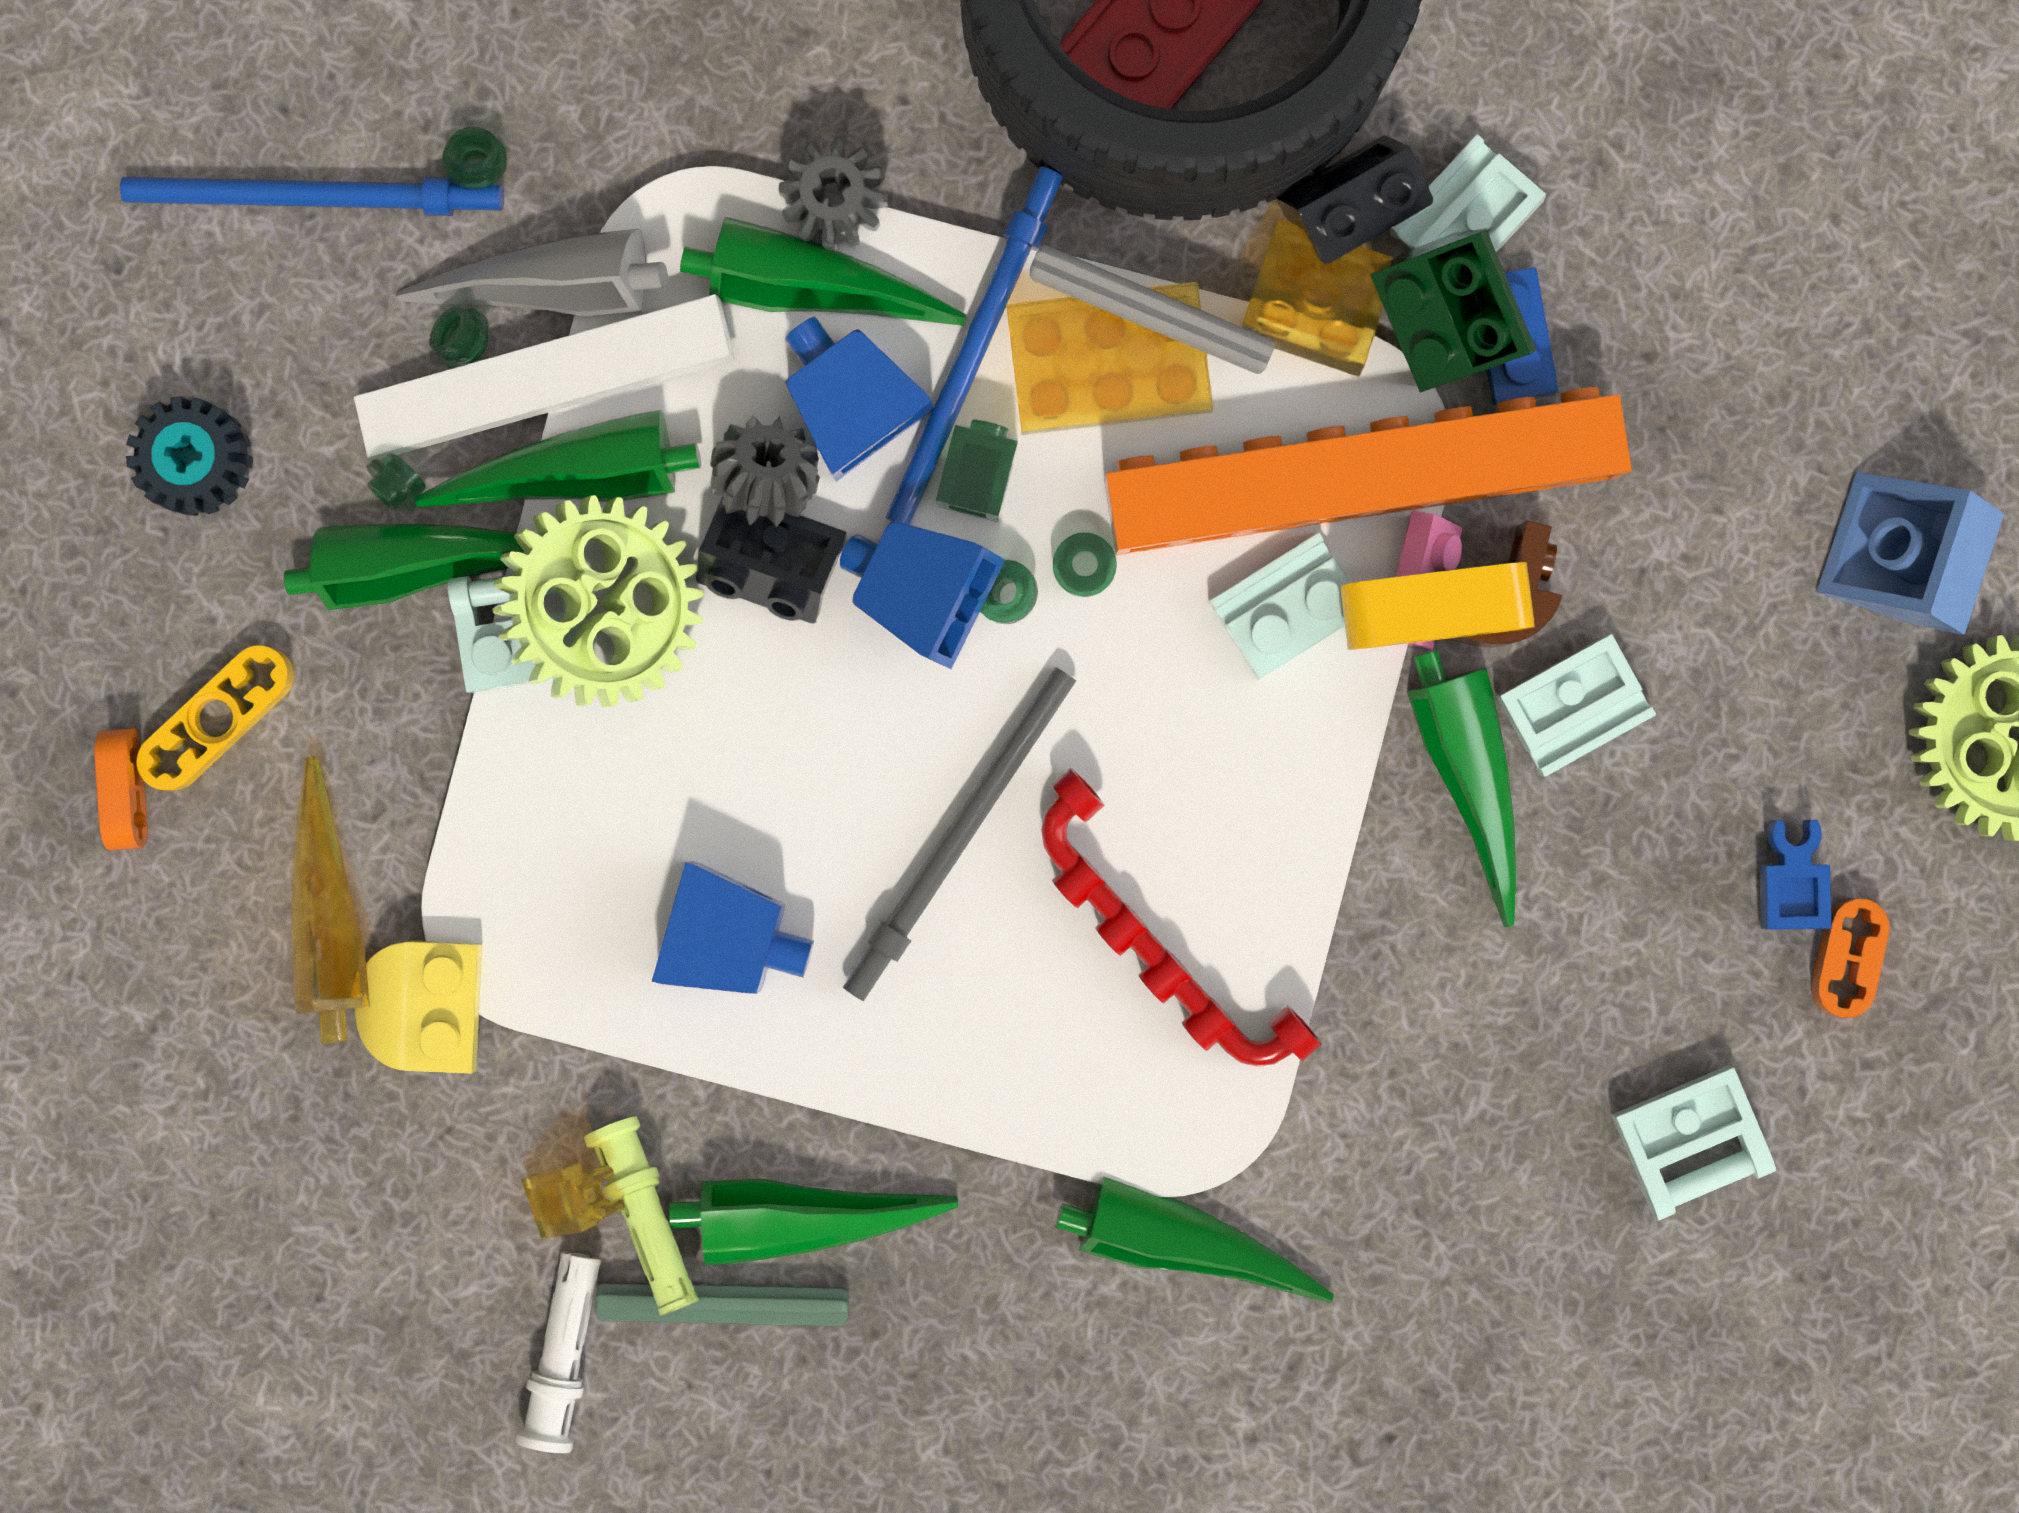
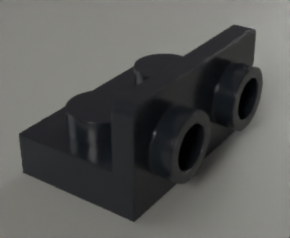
[1276,135,1433,264]
[696,497,847,624]

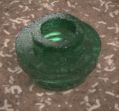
[442,127,507,189]
[429,306,489,369]
[366,452,427,511]
[1053,533,1117,597]
[980,560,1038,624]

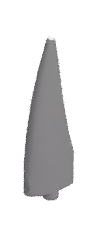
[396,229,668,317]

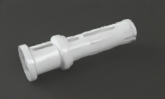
[515,1251,602,1453]

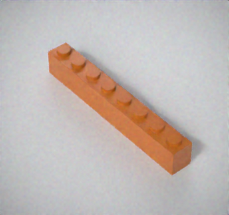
[1104,387,1632,556]

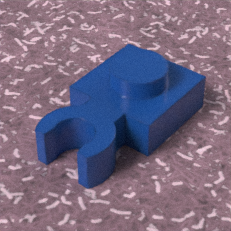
[1760,820,1832,930]

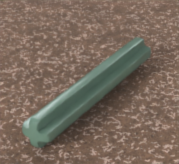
[595,1282,849,1326]

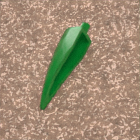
[680,217,966,326]
[415,410,701,508]
[284,524,524,610]
[1407,649,1516,928]
[1055,1177,1334,1303]
[669,1179,958,1265]

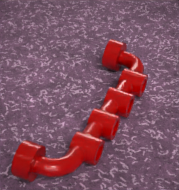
[1041,767,1322,1067]

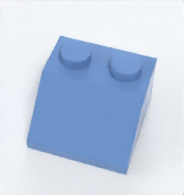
[1817,472,2004,635]

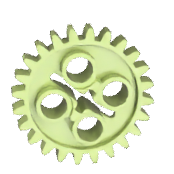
[493,495,704,708]
[1909,634,2019,841]

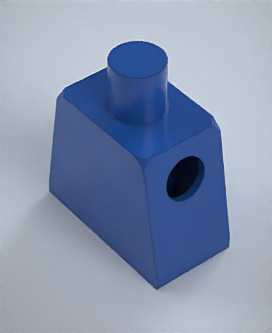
[785,316,933,482]
[840,521,1005,669]
[652,861,814,994]

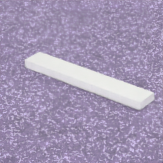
[354,294,735,461]

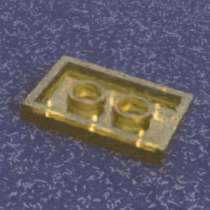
[1006,282,1213,435]

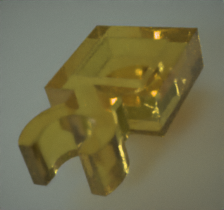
[521,1162,625,1240]

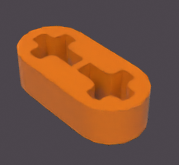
[94,728,148,851]
[1811,898,1889,1018]

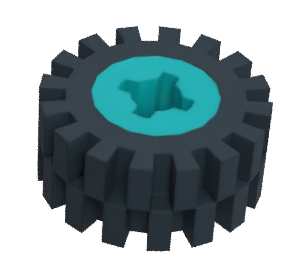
[126,396,253,516]

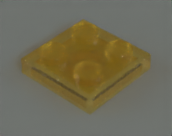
[1241,219,1394,377]

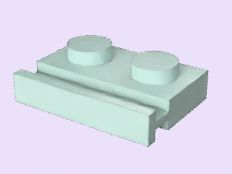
[1390,134,1546,252]
[1209,532,1351,680]
[1496,634,1656,777]

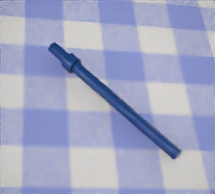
[885,167,1063,525]
[120,177,504,216]

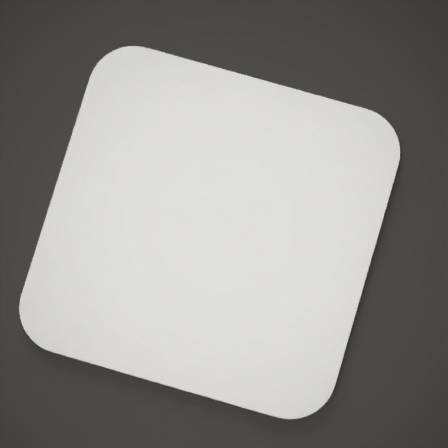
[421,166,1445,1197]

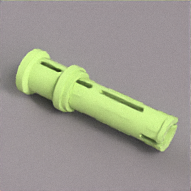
[584,1116,699,1316]

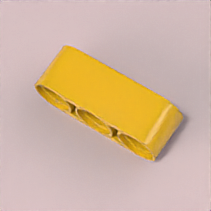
[1340,562,1535,650]

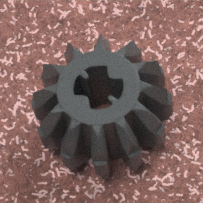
[778,138,888,250]
[710,415,820,527]

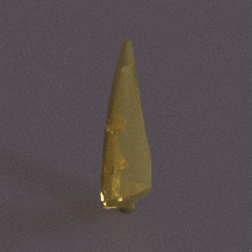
[291,756,370,1044]

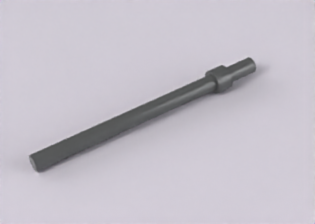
[842,667,1076,1002]

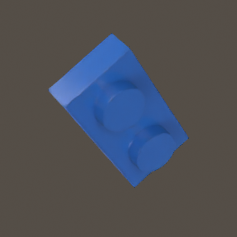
[1486,267,1559,406]

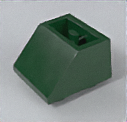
[1370,228,1536,393]

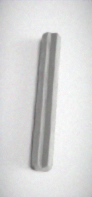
[1030,245,1274,374]

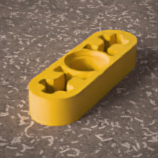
[137,645,294,791]

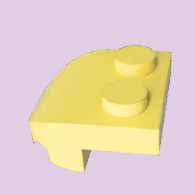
[355,940,482,1074]

